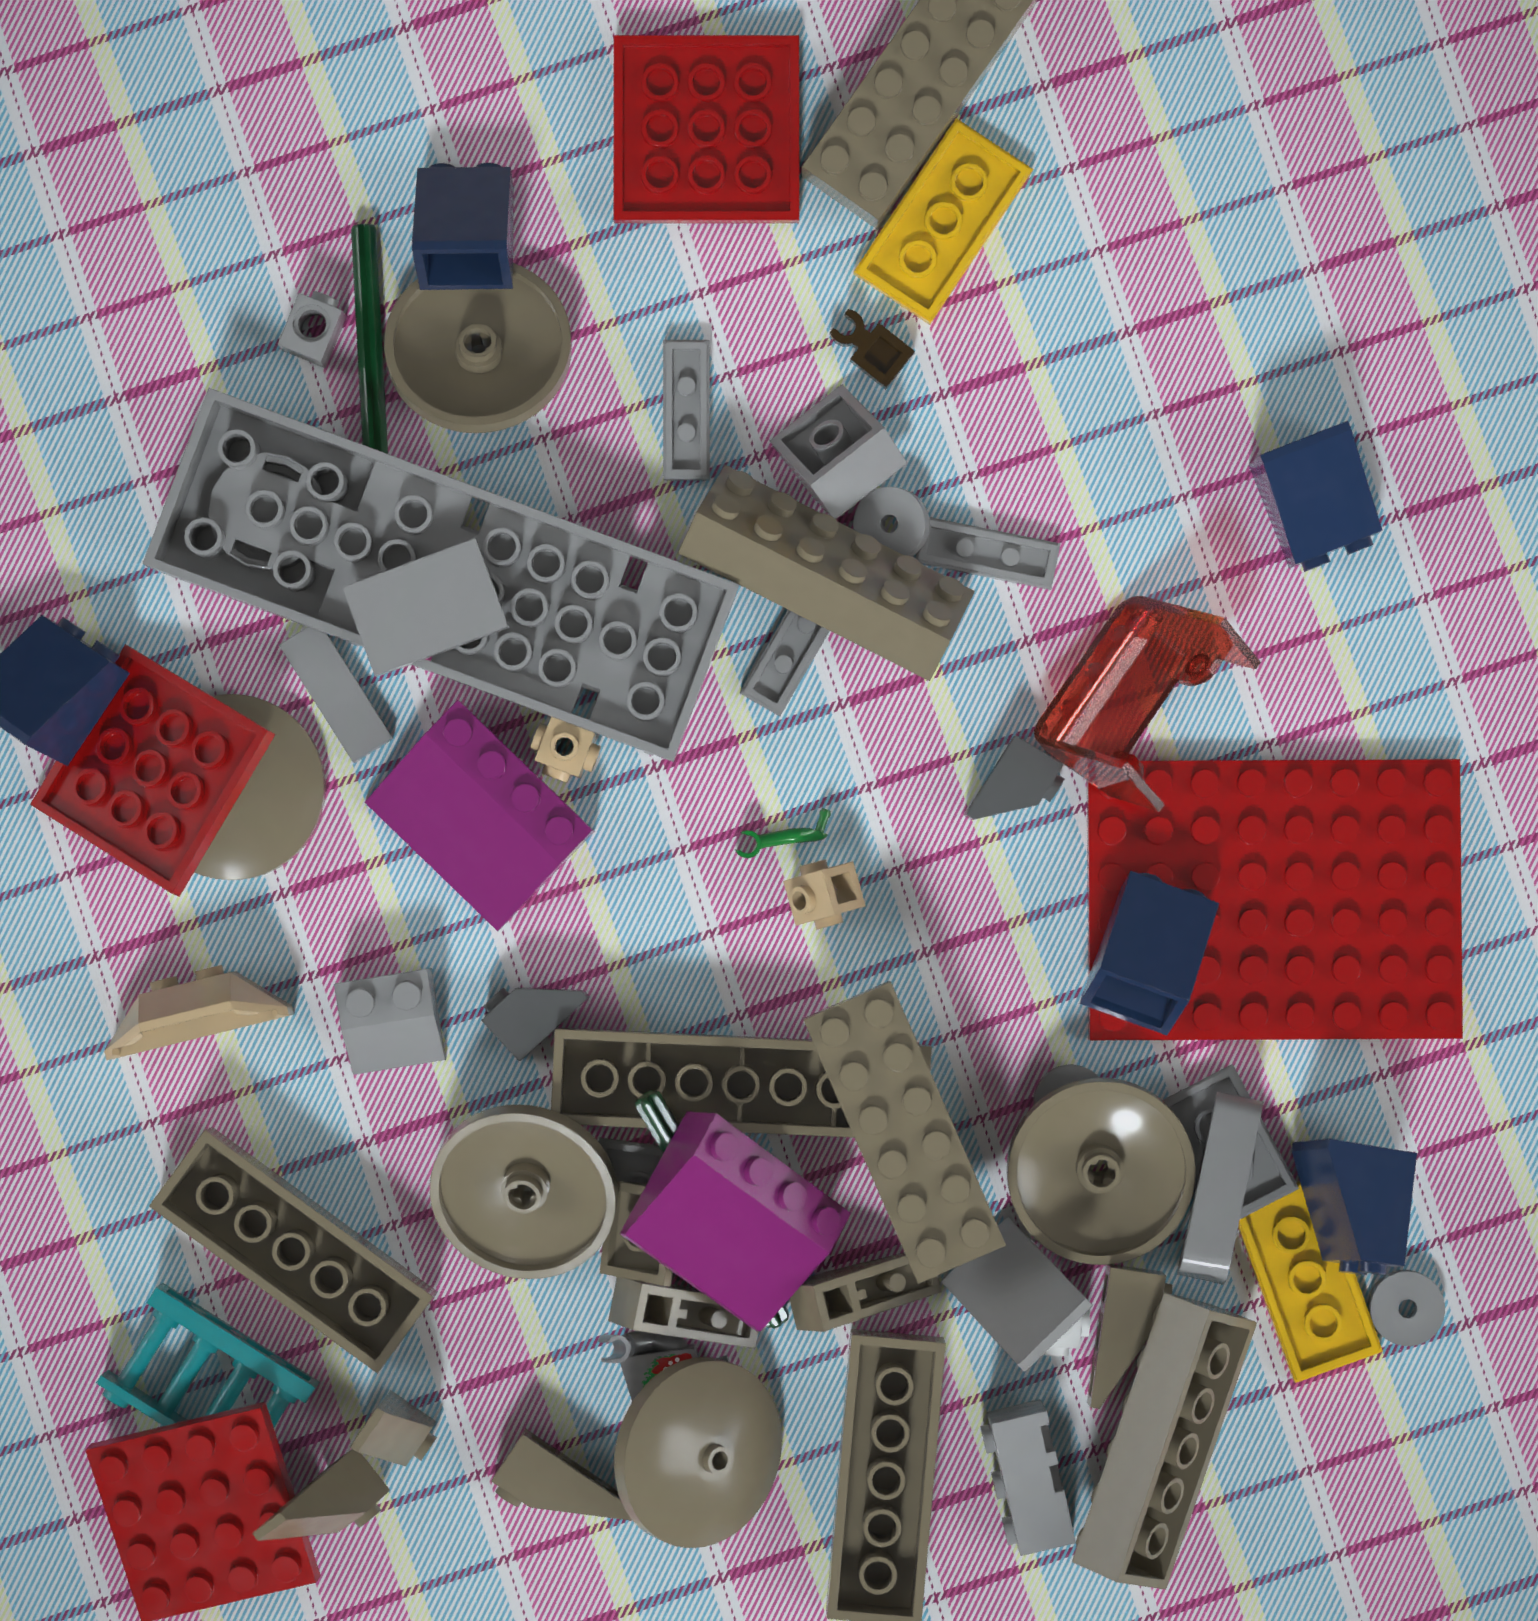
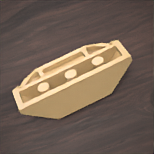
[104,965,295,1061]

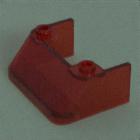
[1034,596,1261,812]

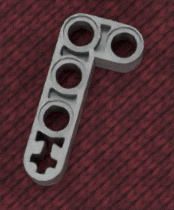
[1177,1091,1263,1285]

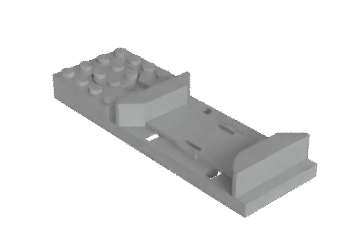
[142,388,739,762]

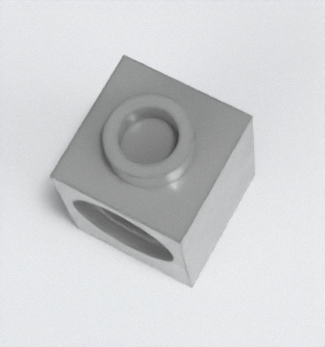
[277,291,347,368]

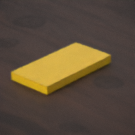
[853,118,1033,325]
[1238,1181,1383,1383]

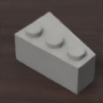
[980,1400,1076,1556]

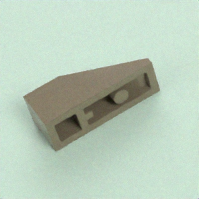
[790,1252,942,1332]
[1087,1264,1172,1409]
[608,1277,759,1349]
[350,1390,437,1466]
[491,1428,633,1521]
[252,1449,390,1541]

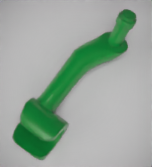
[735,808,831,859]

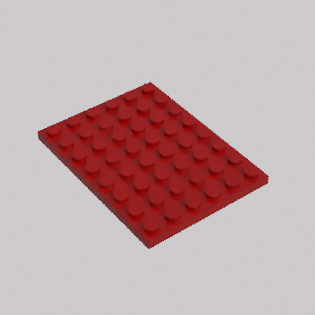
[1086,759,1463,1041]

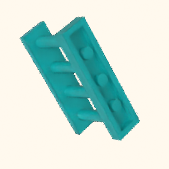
[96,1283,320,1427]

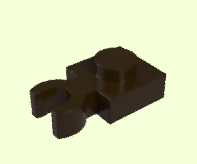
[829,309,915,390]

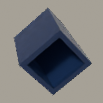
[412,163,514,290]
[1249,421,1383,572]
[0,615,130,766]
[1079,871,1219,1035]
[1291,1139,1417,1275]

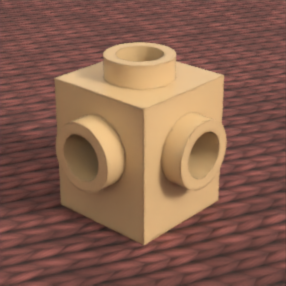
[530,717,601,783]
[783,859,866,930]

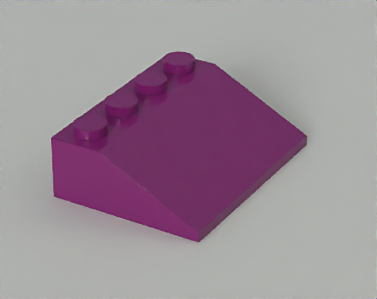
[365,700,595,931]
[620,1111,851,1332]

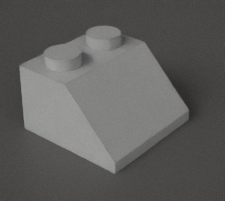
[769,384,907,519]
[334,968,446,1075]

